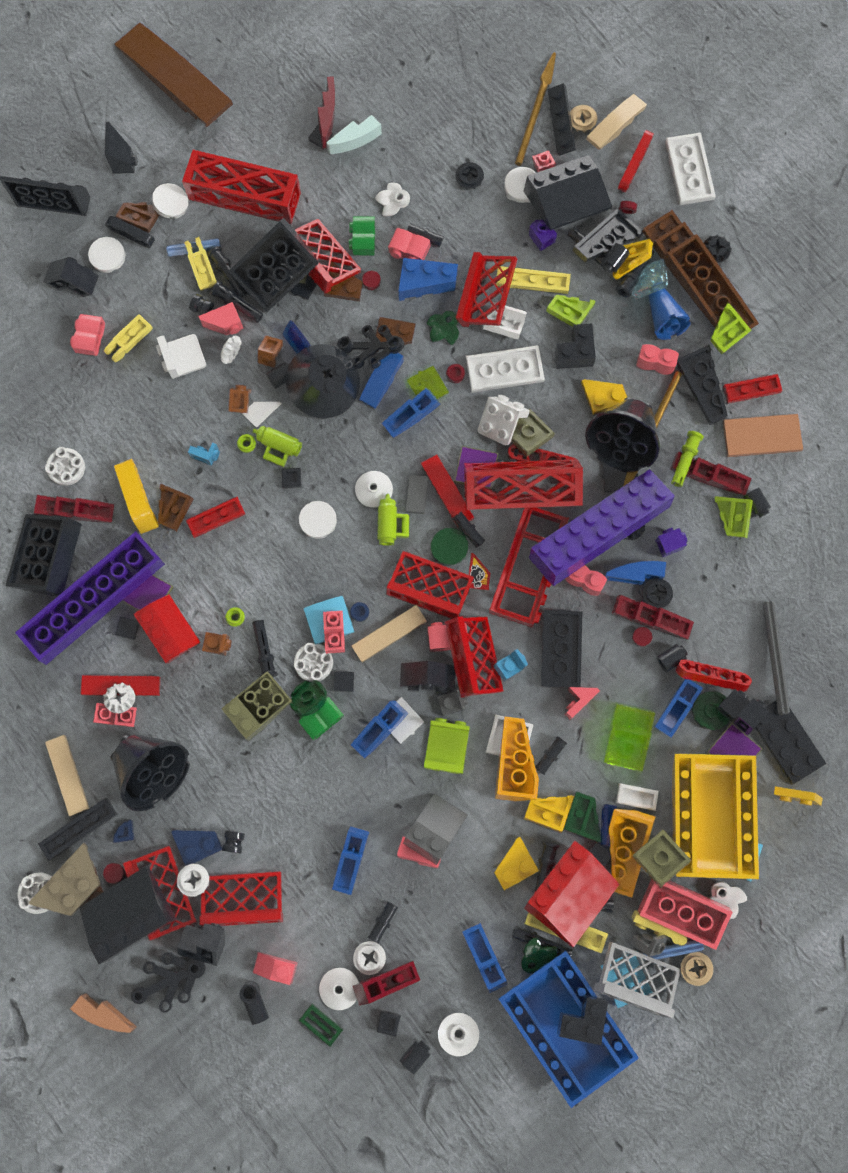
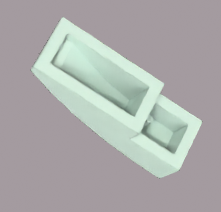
[326,115,382,154]

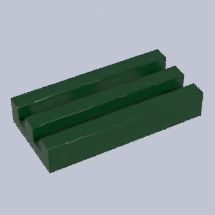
[299,1003,344,1047]

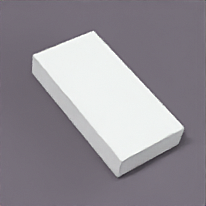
[615,783,659,811]

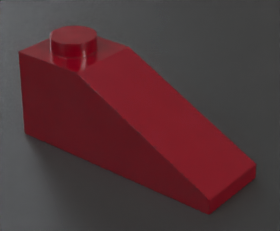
[352,961,421,1006]

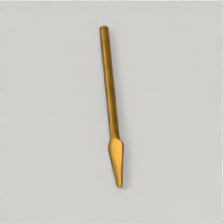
[515,52,556,166]
[623,371,682,486]

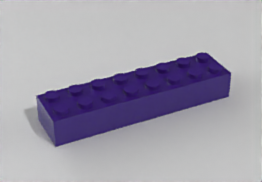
[529,469,675,586]
[15,531,165,665]

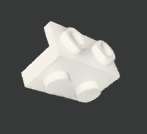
[483,302,527,339]

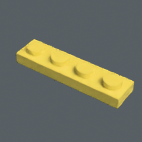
[496,266,571,294]
[524,912,608,953]

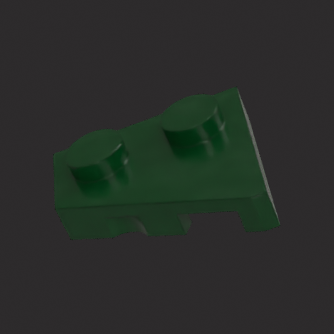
[563,791,601,842]

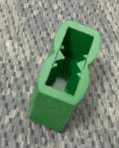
[349,216,375,256]
[298,697,344,741]

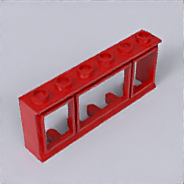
[489,507,569,627]

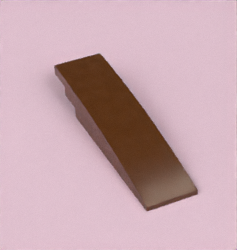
[114,23,233,127]
[642,210,759,329]

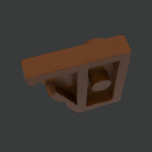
[115,202,160,233]
[324,262,363,302]
[158,484,194,532]

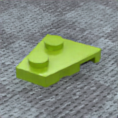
[546,295,596,327]
[710,303,752,355]
[715,496,753,538]

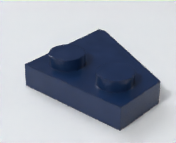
[171,830,222,866]

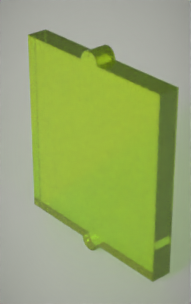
[407,366,449,400]

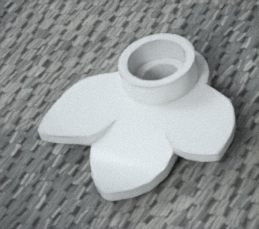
[375,183,410,216]
[710,881,747,919]

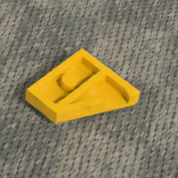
[494,837,539,890]

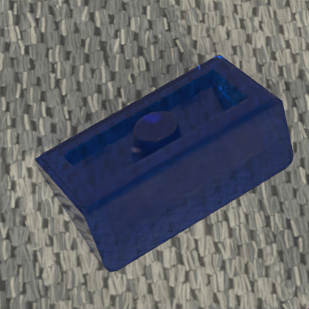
[283,320,311,354]
[600,804,617,846]

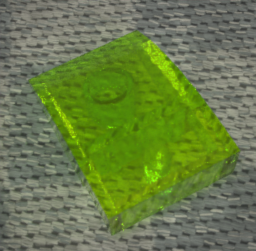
[604,702,655,772]

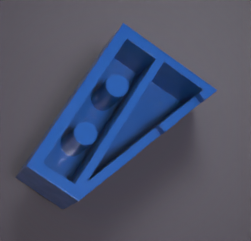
[399,258,458,301]

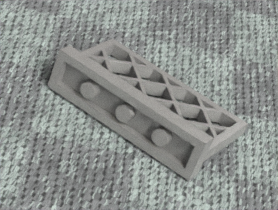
[593,942,681,1018]

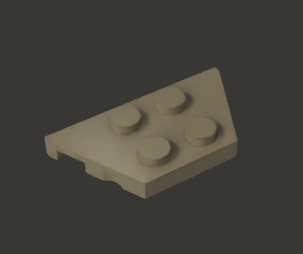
[28,843,101,916]

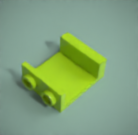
[424,718,470,775]

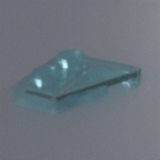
[632,259,668,300]

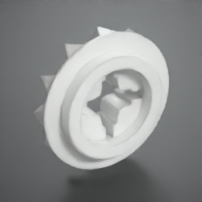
[221,336,241,364]
[103,683,135,713]
[177,864,210,897]
[353,941,386,975]

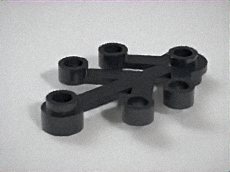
[337,325,404,369]
[131,952,206,1013]

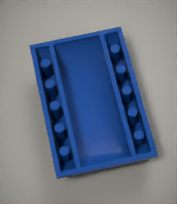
[498,950,639,1108]

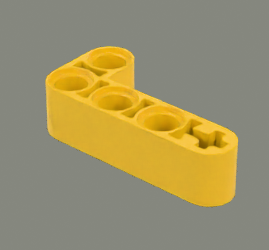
[114,459,159,534]

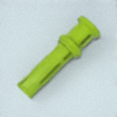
[671,431,704,487]

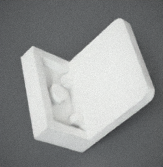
[156,334,206,379]
[478,395,530,445]

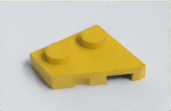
[613,239,653,279]
[581,379,627,415]
[774,786,823,806]
[524,795,574,833]

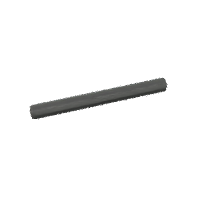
[763,601,790,715]

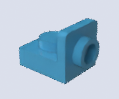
[188,443,220,466]
[493,649,528,682]

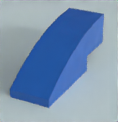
[359,353,404,409]
[382,388,441,438]
[605,561,666,585]
[654,679,703,738]
[351,700,409,758]
[332,826,369,895]
[462,923,508,993]

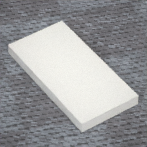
[665,133,716,205]
[466,345,545,393]

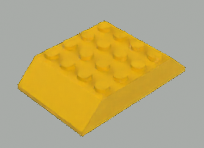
[672,754,759,879]

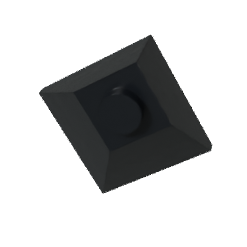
[105,122,138,174]

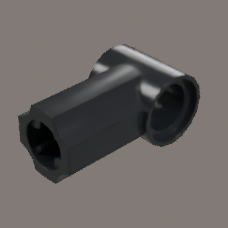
[239,981,269,1025]

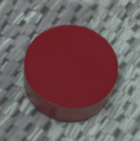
[619,201,638,214]
[362,270,381,290]
[446,364,465,383]
[632,627,652,647]
[103,863,125,883]

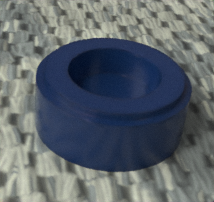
[350,602,370,622]

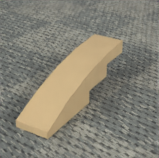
[586,94,647,150]

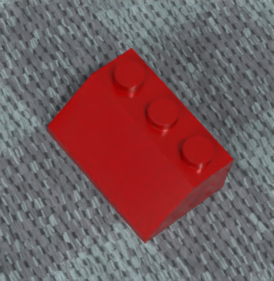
[134,594,201,663]

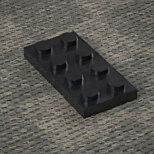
[541,610,583,688]
[755,700,827,785]

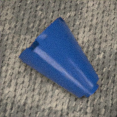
[649,287,691,340]

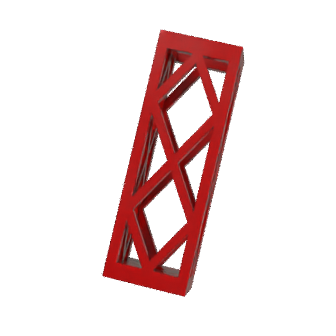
[182,149,301,225]
[464,459,583,510]

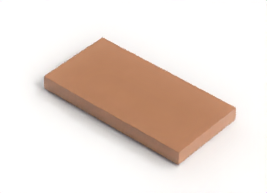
[723,414,803,457]

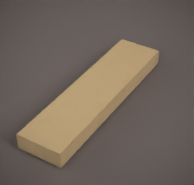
[352,605,427,663]
[45,735,90,816]

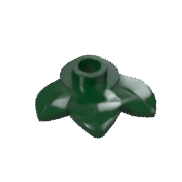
[426,311,459,345]
[521,937,557,973]

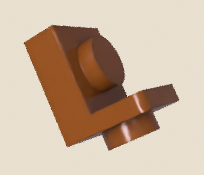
[258,336,283,368]
[229,385,251,413]
[202,632,232,656]

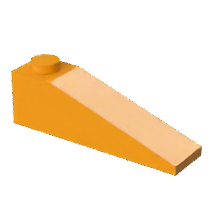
[495,717,539,801]
[609,809,655,898]

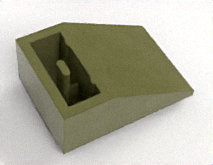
[221,671,292,741]

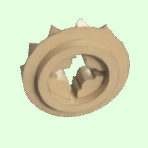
[570,105,597,133]
[680,952,713,986]

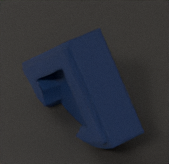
[113,820,135,843]

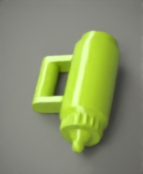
[253,426,302,467]
[377,493,409,546]

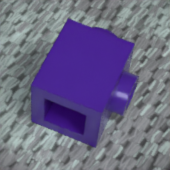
[529,219,557,252]
[655,528,688,557]

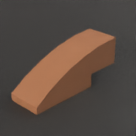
[70,994,137,1033]

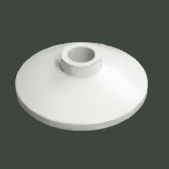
[355,471,393,508]
[319,968,359,1010]
[438,1013,479,1056]

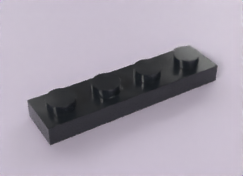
[547,83,576,156]
[38,798,118,861]

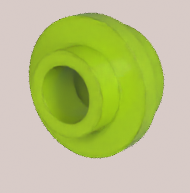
[237,434,256,453]
[225,607,245,627]

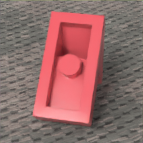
[565,687,600,720]

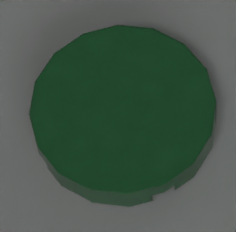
[431,528,468,566]
[289,680,327,716]
[692,691,729,730]

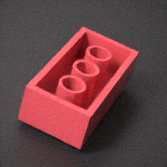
[638,879,733,950]

